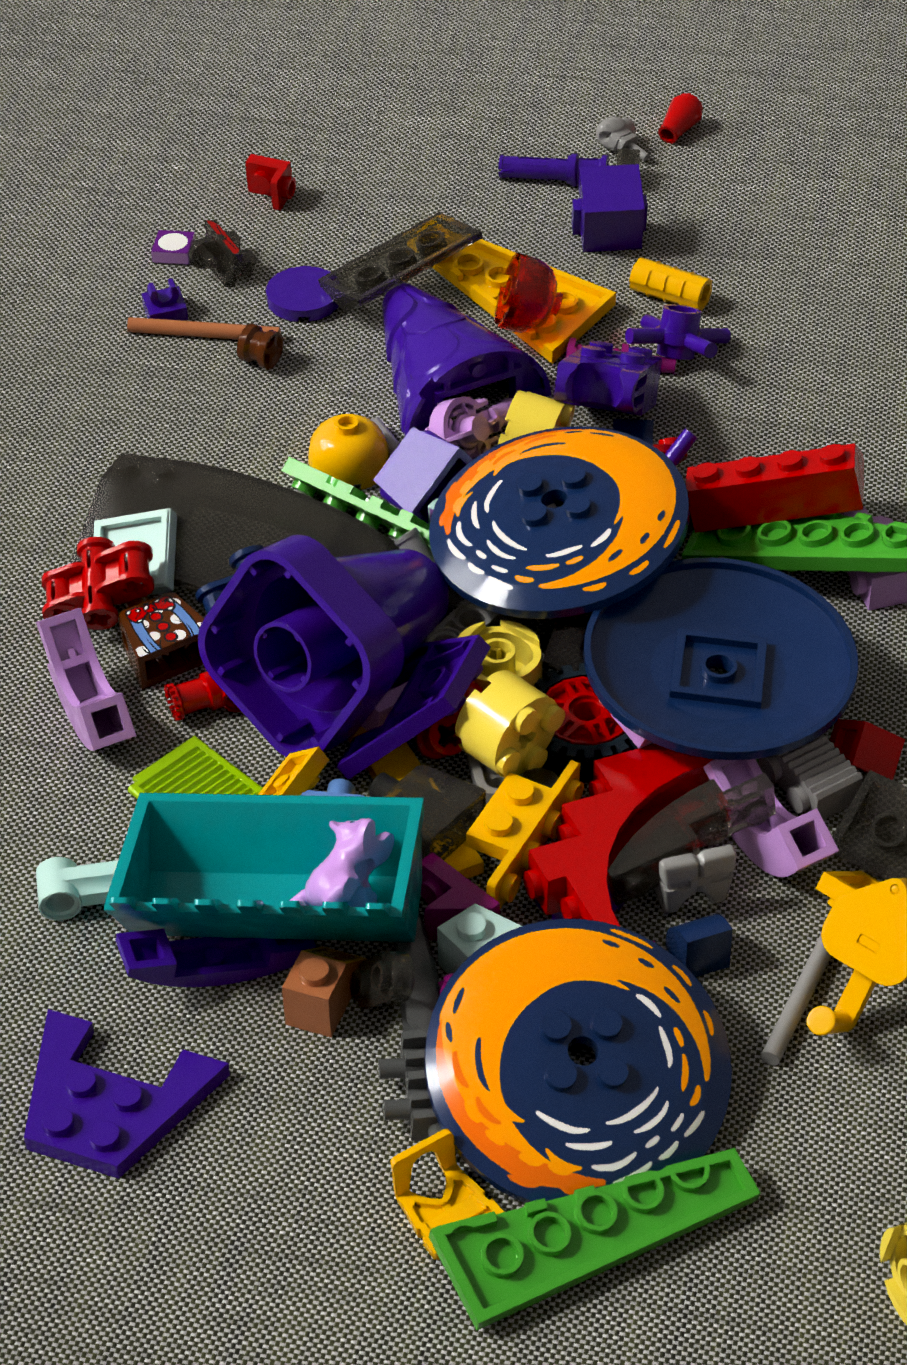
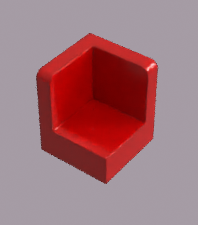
[830,719,905,781]

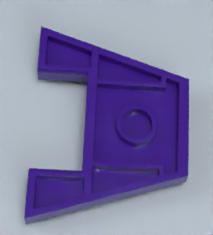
[336,635,491,779]
[24,1009,230,1179]

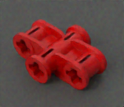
[41,537,155,630]

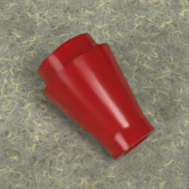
[658,93,703,144]

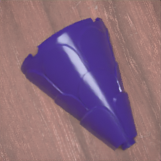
[382,283,551,436]

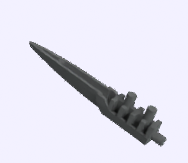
[378,911,442,1155]

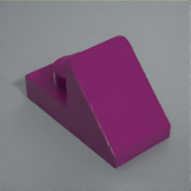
[421,852,500,941]

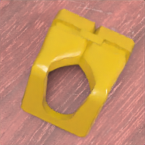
[391,1129,504,1260]

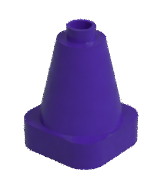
[198,535,449,757]

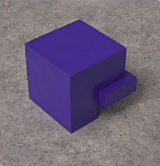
[571,164,648,252]

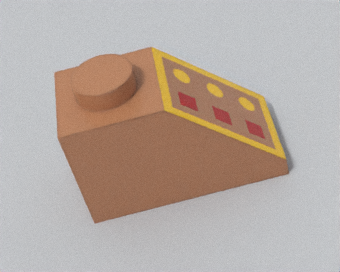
[282,946,368,1038]

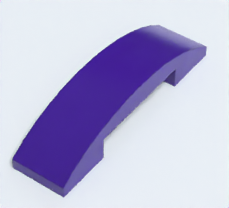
[115,928,316,987]

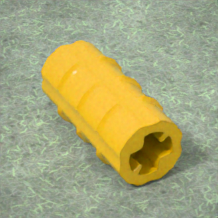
[629,257,712,311]

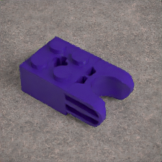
[553,341,663,416]

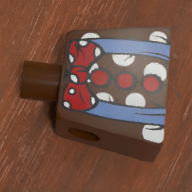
[118,592,204,690]

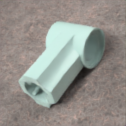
[36,857,118,921]

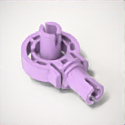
[424,397,513,459]

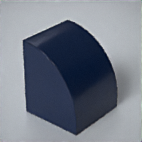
[665,914,733,977]

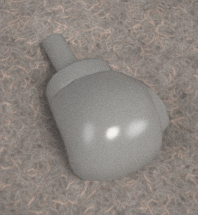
[596,116,650,161]

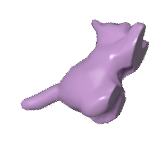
[289,818,394,907]

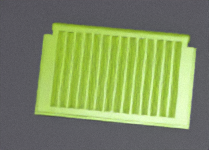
[128,736,262,799]

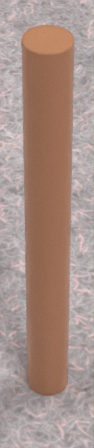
[127,317,281,340]

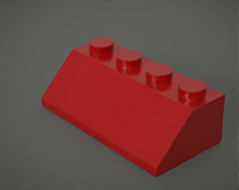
[685,443,864,533]

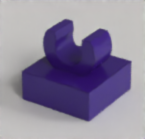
[141,279,188,321]

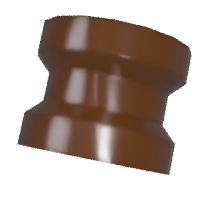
[237,323,284,369]

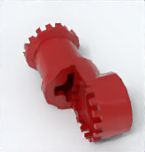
[164,672,241,721]

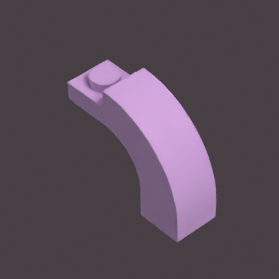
[36,608,136,751]
[703,759,839,877]

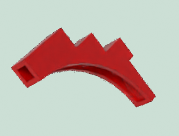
[523,744,714,926]

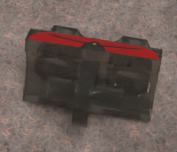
[189,220,256,287]

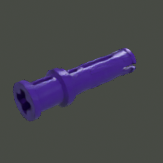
[498,153,609,187]

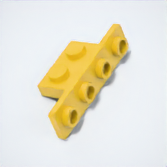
[466,760,584,909]

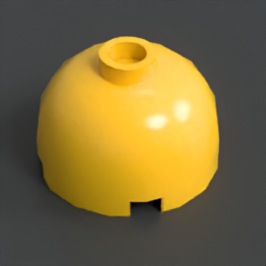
[308,414,389,490]

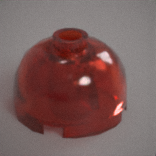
[494,252,563,333]

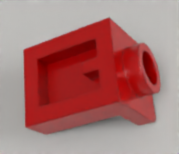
[245,154,296,211]

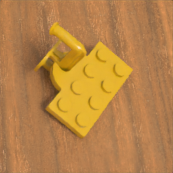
[807,871,907,1036]

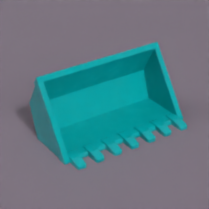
[104,793,424,942]

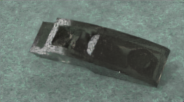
[608,773,776,905]

